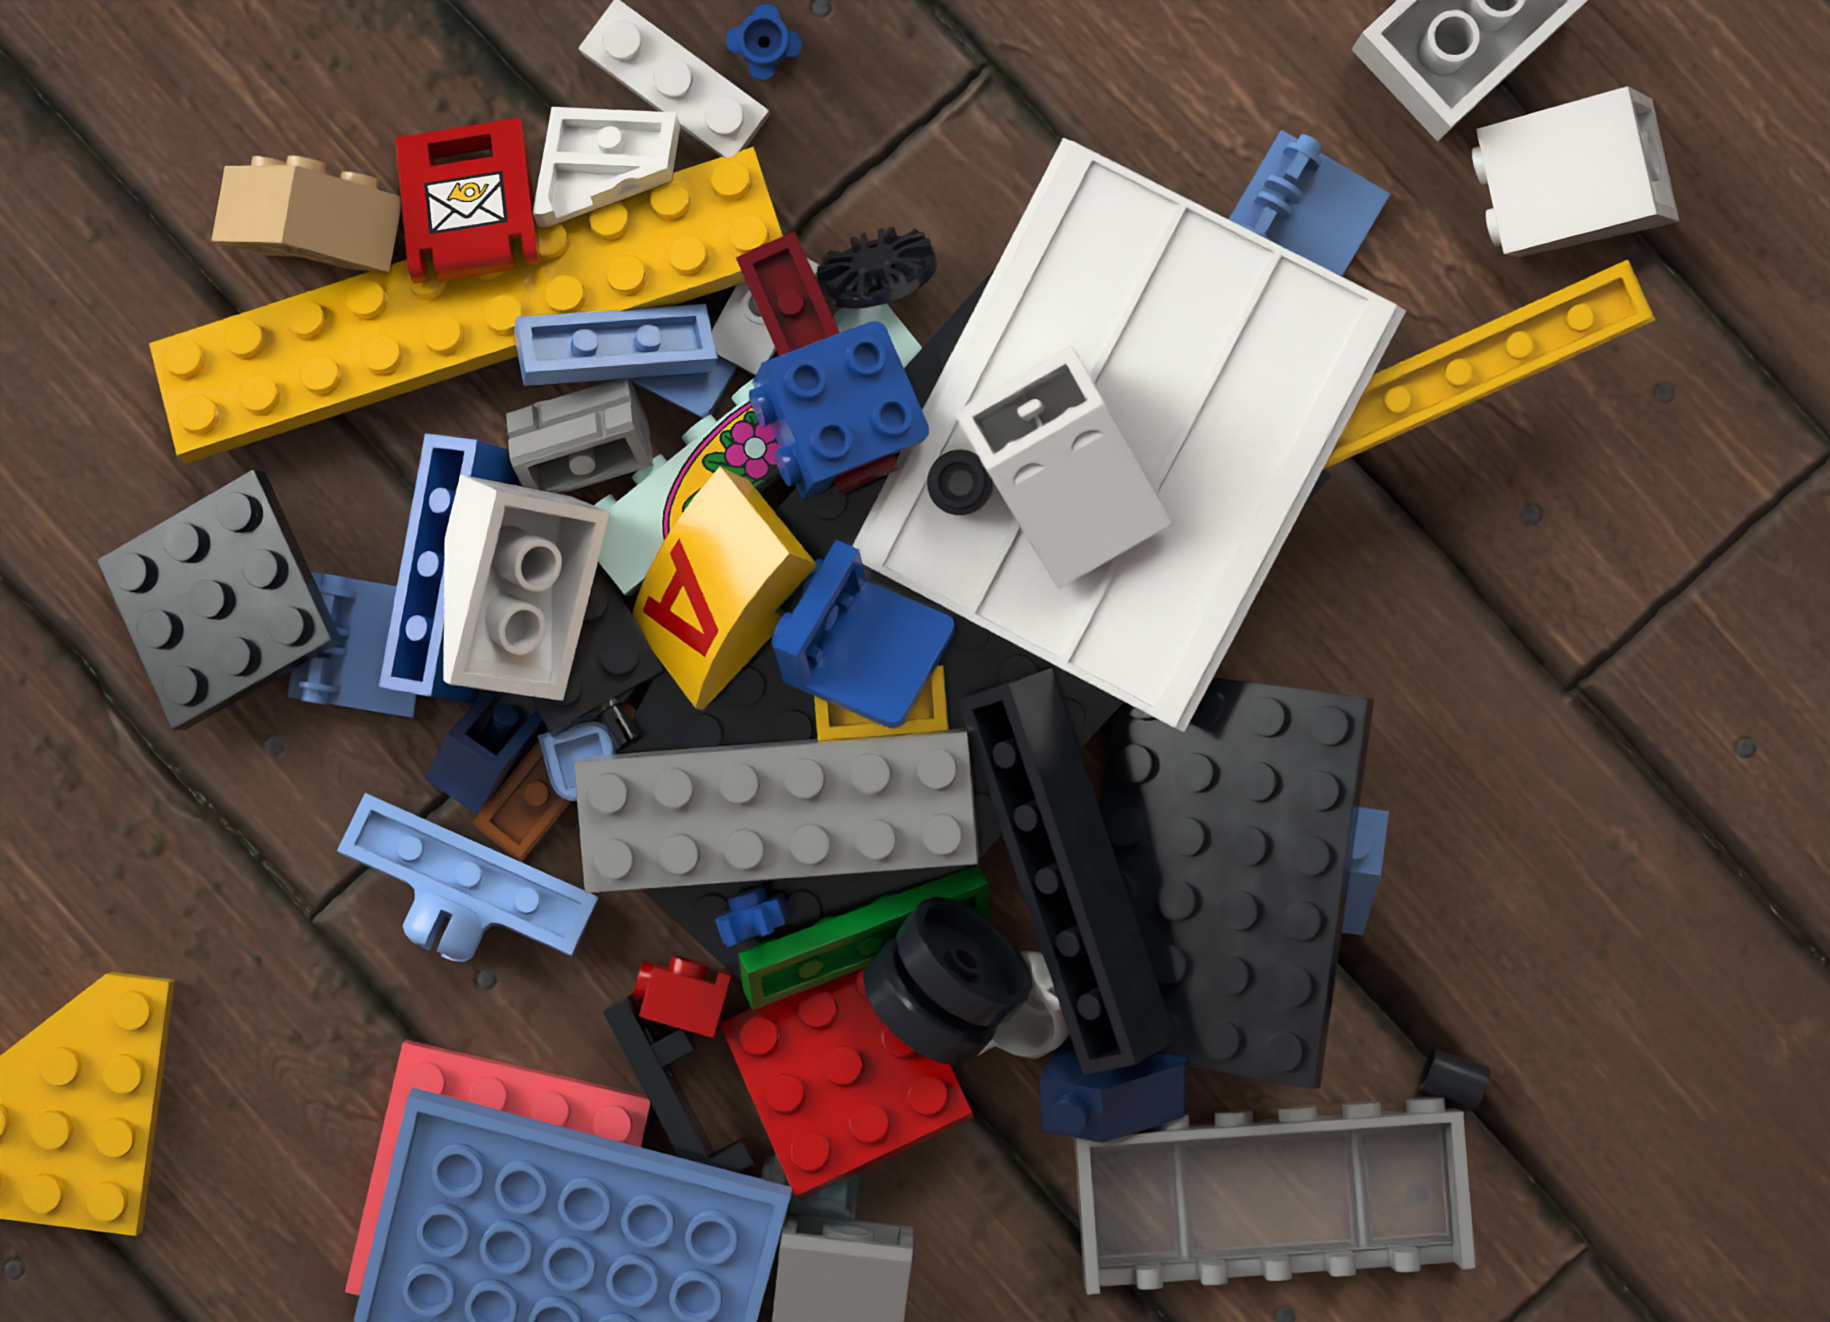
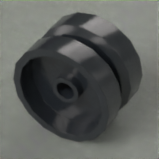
[863,896,1033,1066]

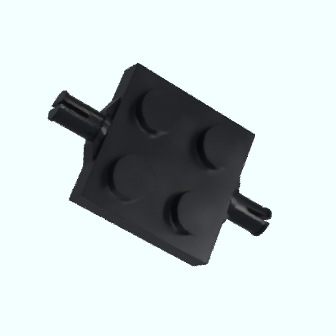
[529,564,664,750]

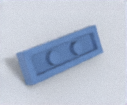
[514,304,718,386]

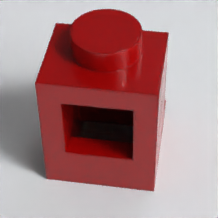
[633,955,734,1038]

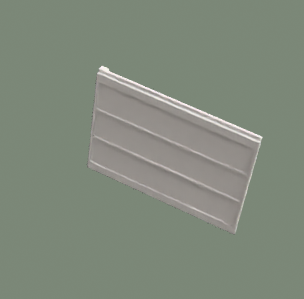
[852,138,1406,732]

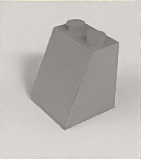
[772,1212,913,1322]

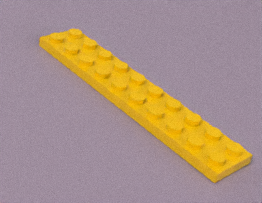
[149,147,783,464]

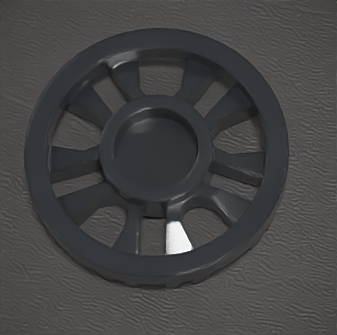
[816,227,937,309]

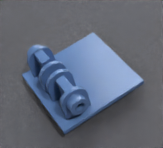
[1228,130,1390,277]
[287,572,418,718]

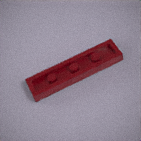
[736,231,900,495]

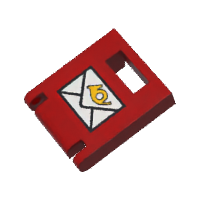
[395,117,541,284]

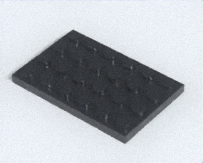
[1069,677,1374,1089]

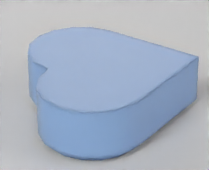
[538,722,617,801]

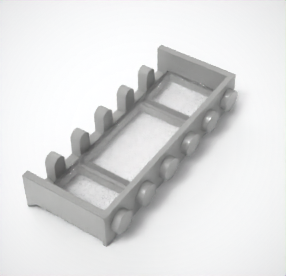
[1073,1097,1476,1295]

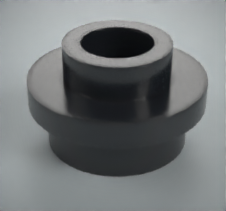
[927,450,993,516]

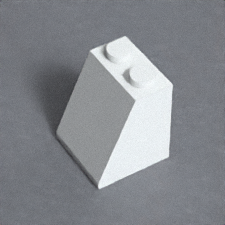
[1472,86,1679,257]

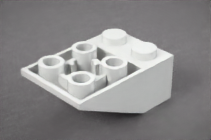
[954,345,1173,589]

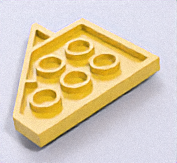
[0,972,175,1236]

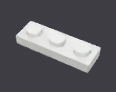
[578,0,770,158]

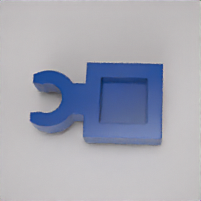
[715,887,791,947]

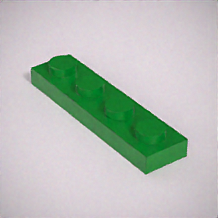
[739,865,989,1010]

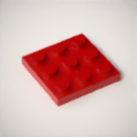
[719,968,975,1201]

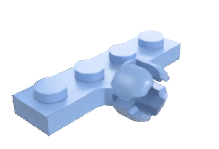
[337,793,599,962]

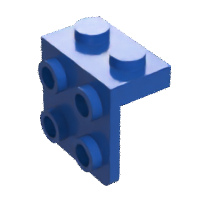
[749,321,929,500]
[772,540,955,728]

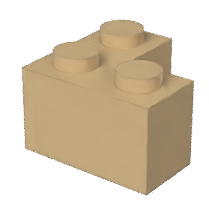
[211,156,402,272]

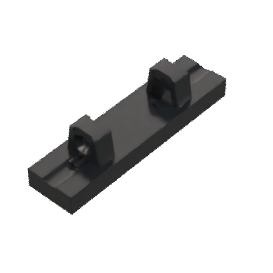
[603,994,756,1173]

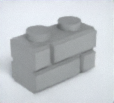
[506,378,654,494]

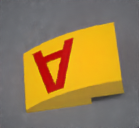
[632,467,818,711]

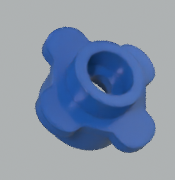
[726,4,802,81]

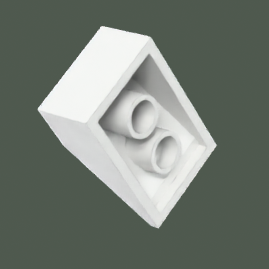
[444,475,610,701]

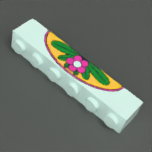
[594,303,922,597]

